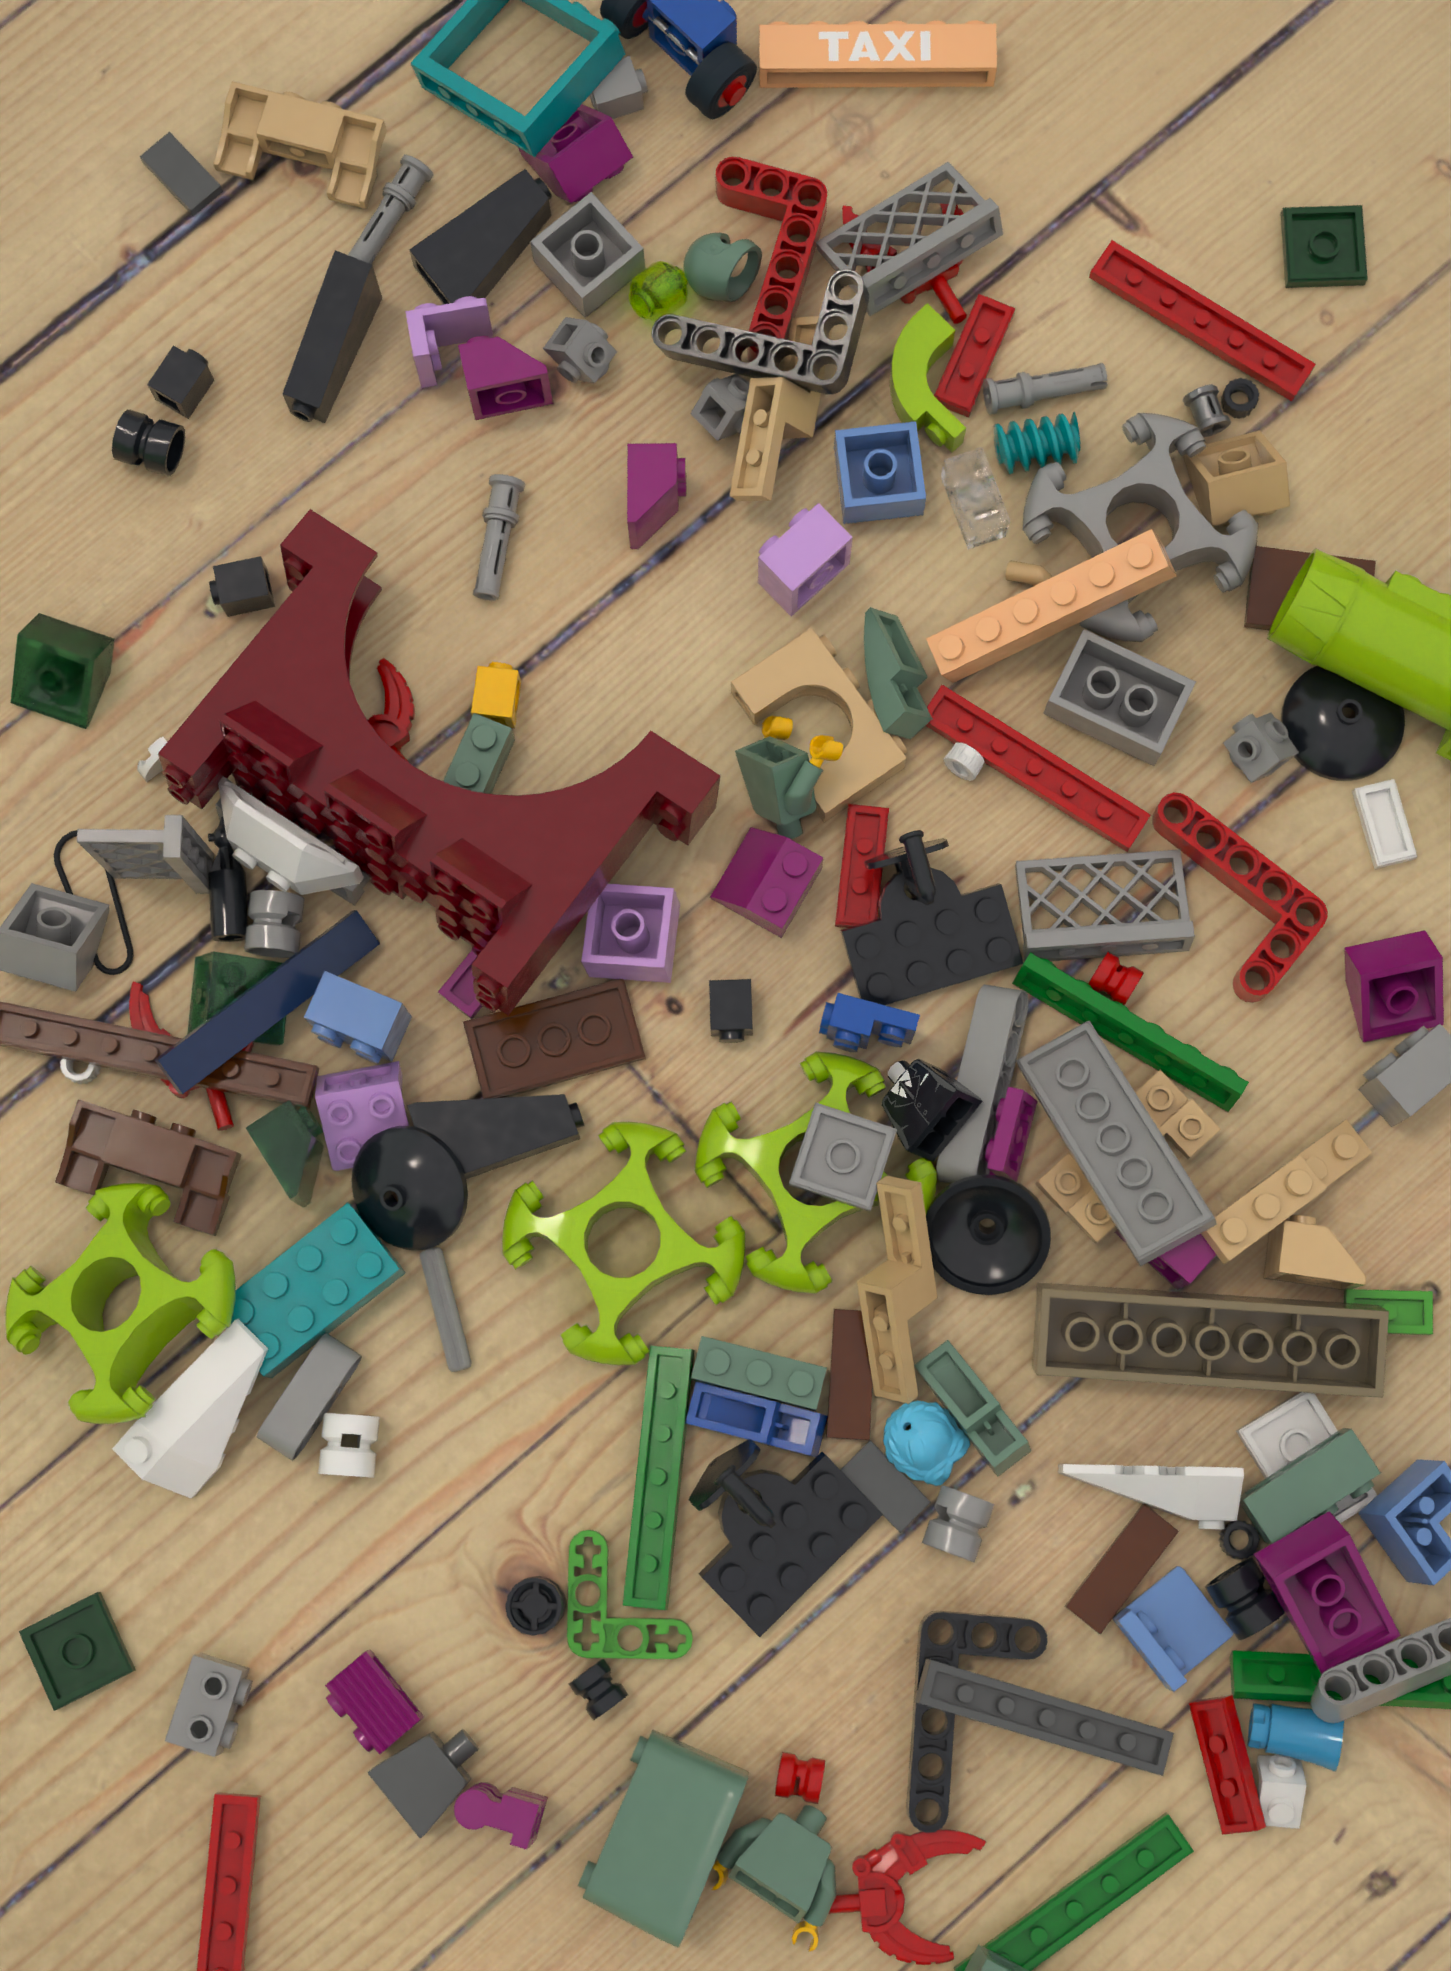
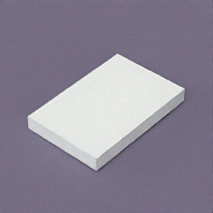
[1236,1392,1377,1528]

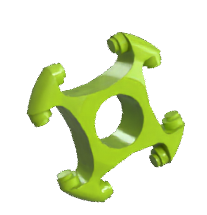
[695,1052,937,1294]
[502,1122,745,1365]
[5,1183,236,1424]

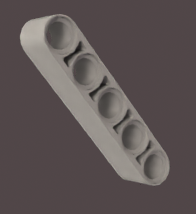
[937,984,1028,1184]
[1311,1618,1451,1723]

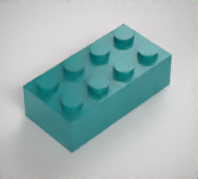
[227,1202,406,1379]

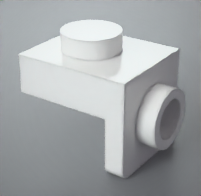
[1257,1755,1307,1829]

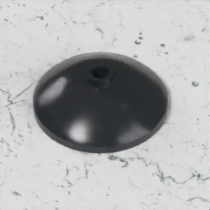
[1281,666,1405,781]
[351,1126,468,1250]
[926,1175,1051,1295]

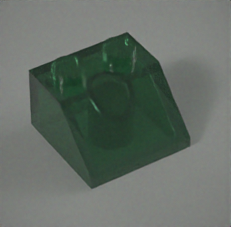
[11,613,115,729]
[245,1100,324,1208]

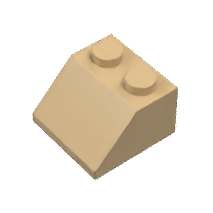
[1183,430,1290,526]
[1263,1215,1366,1290]

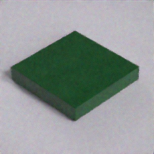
[1280,205,1368,288]
[19,1592,136,1711]

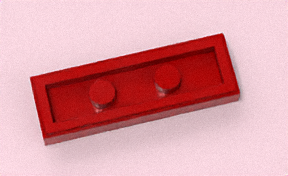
[934,294,1015,418]
[835,804,889,928]
[1189,1695,1266,1835]

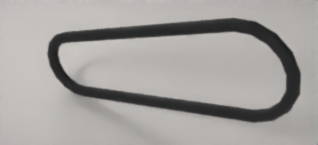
[54,830,134,975]

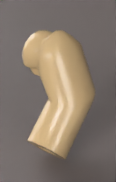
[1006,560,1052,586]

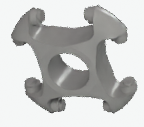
[1023,413,1258,642]

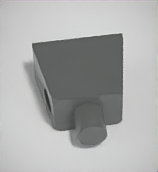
[368,1729,479,1838]

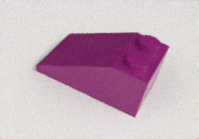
[1254,1511,1401,1675]

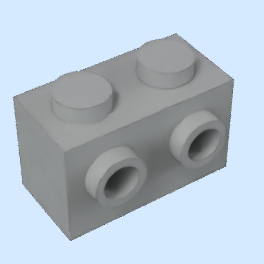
[165,1653,252,1757]

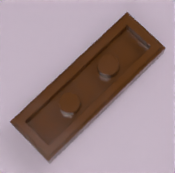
[826,1309,873,1441]
[1065,1504,1179,1634]

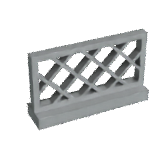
[816,162,1003,316]
[77,815,214,894]
[1015,849,1195,962]

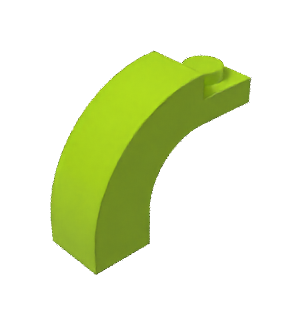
[890,303,966,453]

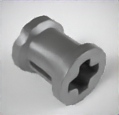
[1183,384,1231,437]

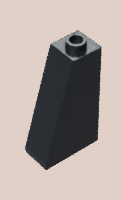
[409,169,552,305]
[282,250,382,423]
[407,1094,585,1179]

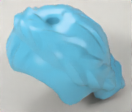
[883,1401,970,1486]

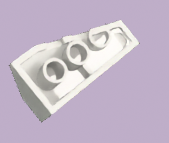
[112,1319,268,1498]
[1058,1464,1244,1529]

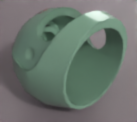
[684,232,762,302]

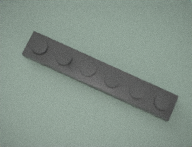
[915,1659,1174,1776]

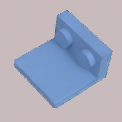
[1112,1566,1233,1692]

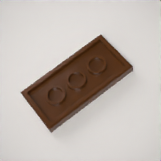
[463,979,646,1099]

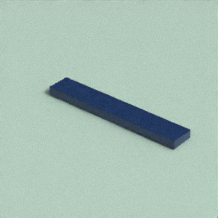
[155,910,380,1094]

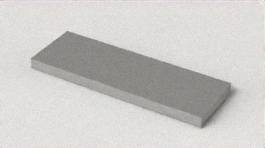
[1016,1021,1217,1266]

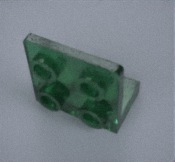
[187,951,286,1046]

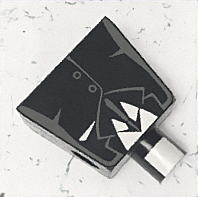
[882,1059,983,1162]

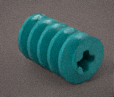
[993,412,1080,474]

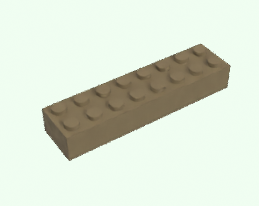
[1032,1283,1389,1398]

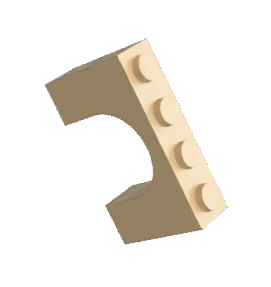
[731,628,907,823]

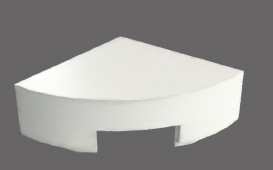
[137,737,167,782]

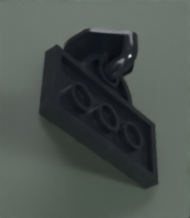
[840,830,1023,1005]
[689,1439,882,1637]

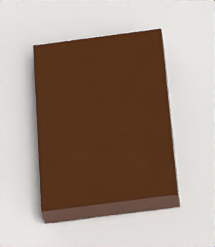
[1244,546,1376,630]

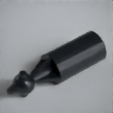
[208,817,249,942]

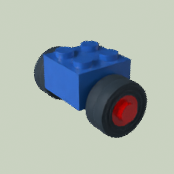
[600,0,757,119]

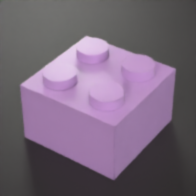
[758,503,853,616]
[581,884,680,983]

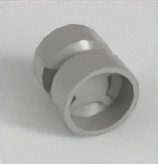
[244,890,304,958]
[922,1485,994,1562]

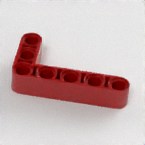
[715,156,828,362]
[1152,792,1328,1003]

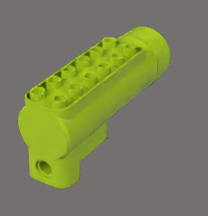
[1267,548,1451,761]

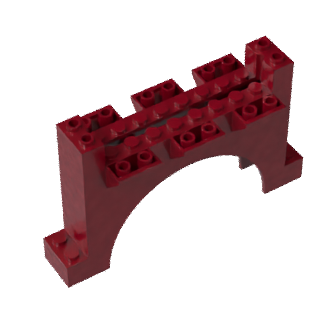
[158,509,720,1016]

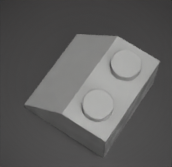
[0,883,109,992]

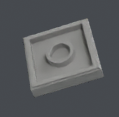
[789,1102,897,1212]

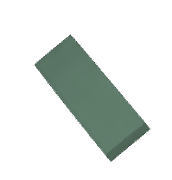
[864,607,932,739]
[914,1340,1031,1477]

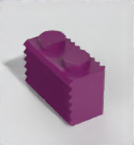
[325,1649,424,1755]

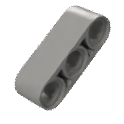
[257,1333,362,1461]

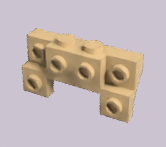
[213,81,387,209]
[1035,1069,1221,1244]

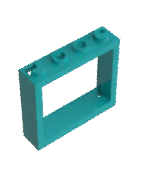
[410,0,626,157]

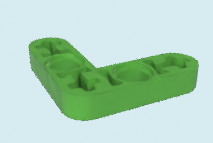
[567,1530,693,1659]

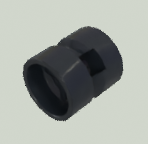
[112,409,186,476]
[1205,1558,1285,1640]
[505,1576,566,1636]

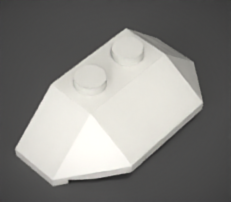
[218,776,364,895]

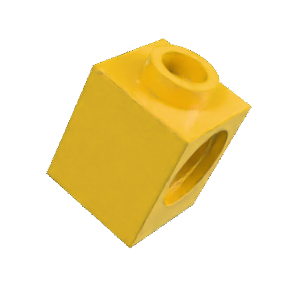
[471,662,521,729]

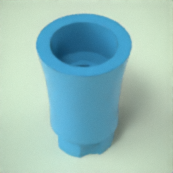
[1247,1703,1344,1771]

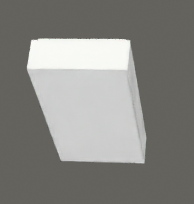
[1352,779,1417,869]

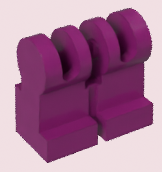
[454,1782,548,1850]

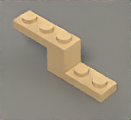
[729,316,832,501]
[1201,1119,1372,1264]
[857,1176,938,1404]

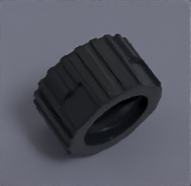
[1221,378,1259,419]
[1218,1520,1260,1560]

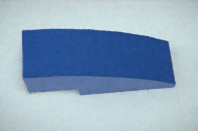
[685,1382,828,1458]

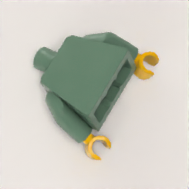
[735,716,843,839]
[712,1805,836,1952]

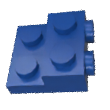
[819,993,920,1052]

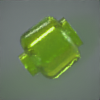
[629,261,688,321]

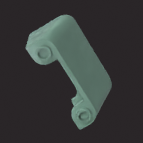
[578,1730,748,1948]

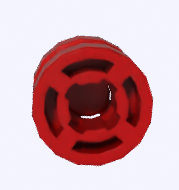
[1088,951,1144,1005]
[775,1752,825,1804]

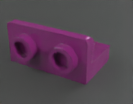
[985,1087,1038,1182]

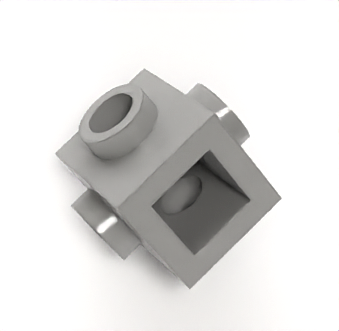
[543,317,617,383]
[690,374,750,441]
[1223,713,1299,783]

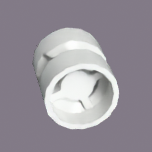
[318,1413,380,1478]

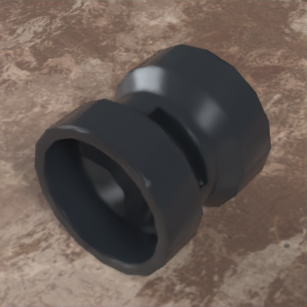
[569,1658,629,1720]

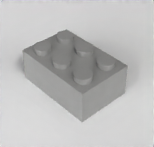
[1043,629,1196,766]

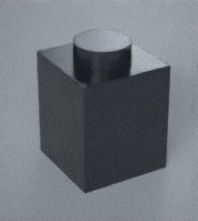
[147,345,214,419]
[209,556,275,617]
[709,979,753,1043]

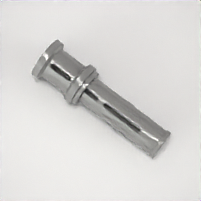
[348,155,434,264]
[983,363,1107,415]
[473,474,525,601]

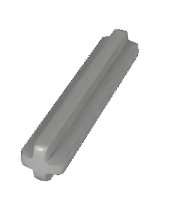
[420,1247,472,1372]

